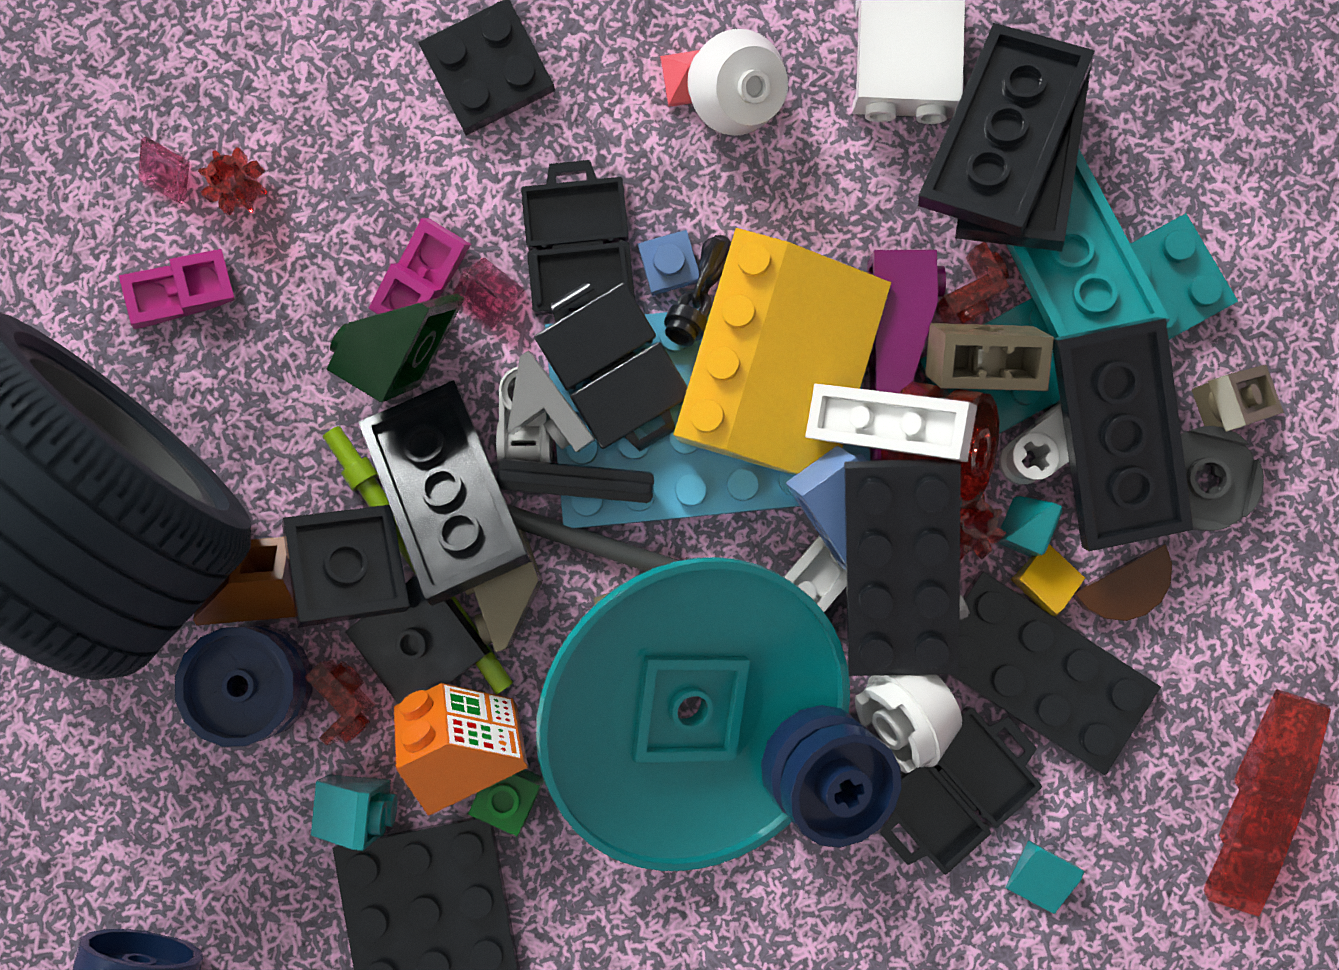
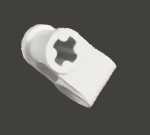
[496,367,553,465]
[999,402,1069,485]

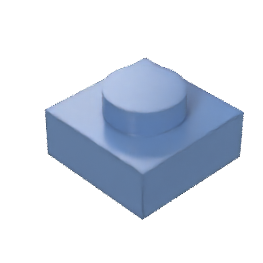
[637,230,699,296]

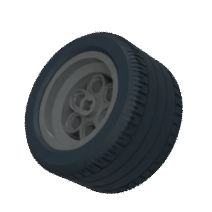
[0,312,251,680]

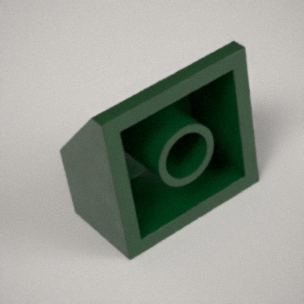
[326,293,465,403]

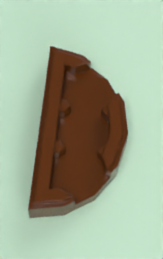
[1072,544,1172,621]

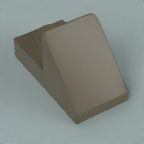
[1192,364,1284,432]

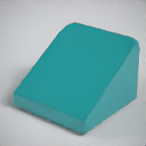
[1005,840,1085,914]

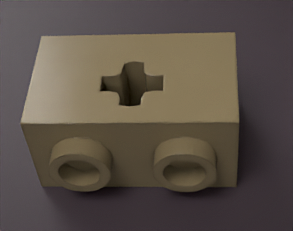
[925,323,1054,391]

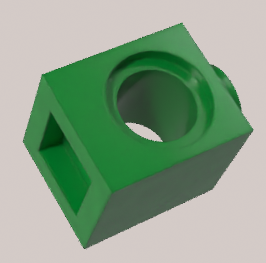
[468,769,544,836]

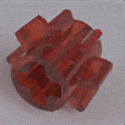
[198,147,268,215]
[960,494,1006,560]

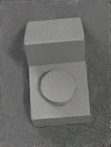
[508,350,596,452]

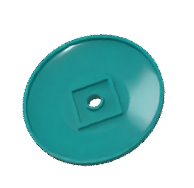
[536,557,850,871]

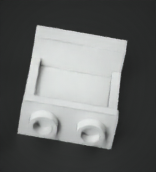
[853,0,965,124]

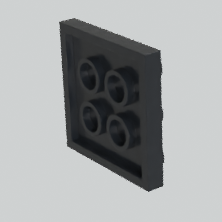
[332,817,520,970]

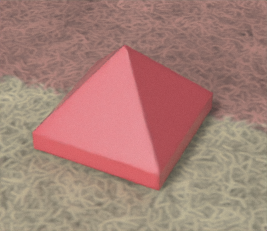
[661,50,700,107]

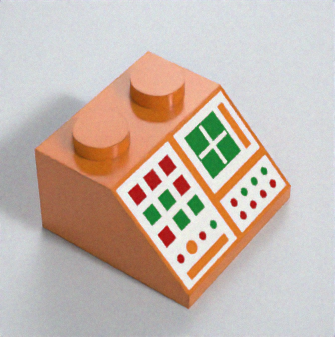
[394,683,528,816]

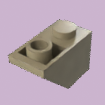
[465,530,543,652]

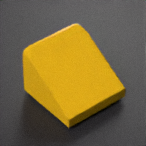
[1010,544,1085,616]

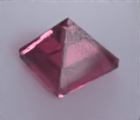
[138,137,190,204]

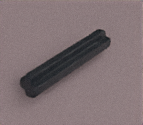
[497,458,654,503]

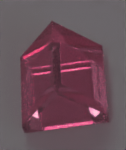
[453,257,524,329]

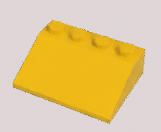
[673,228,891,475]

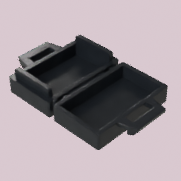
[521,160,635,317]
[534,282,688,452]
[879,706,1042,875]

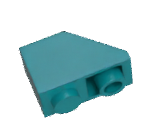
[311,775,398,850]

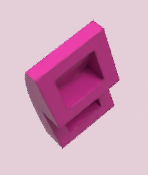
[368,218,471,314]
[119,249,235,329]

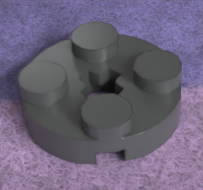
[1181,426,1264,531]

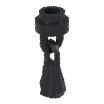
[664,235,731,346]

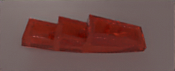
[1204,689,1331,917]

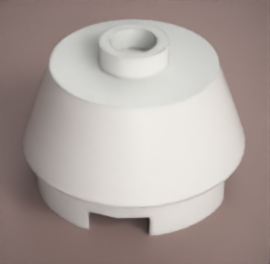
[688,29,788,136]
[855,674,962,773]

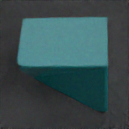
[995,496,1063,557]

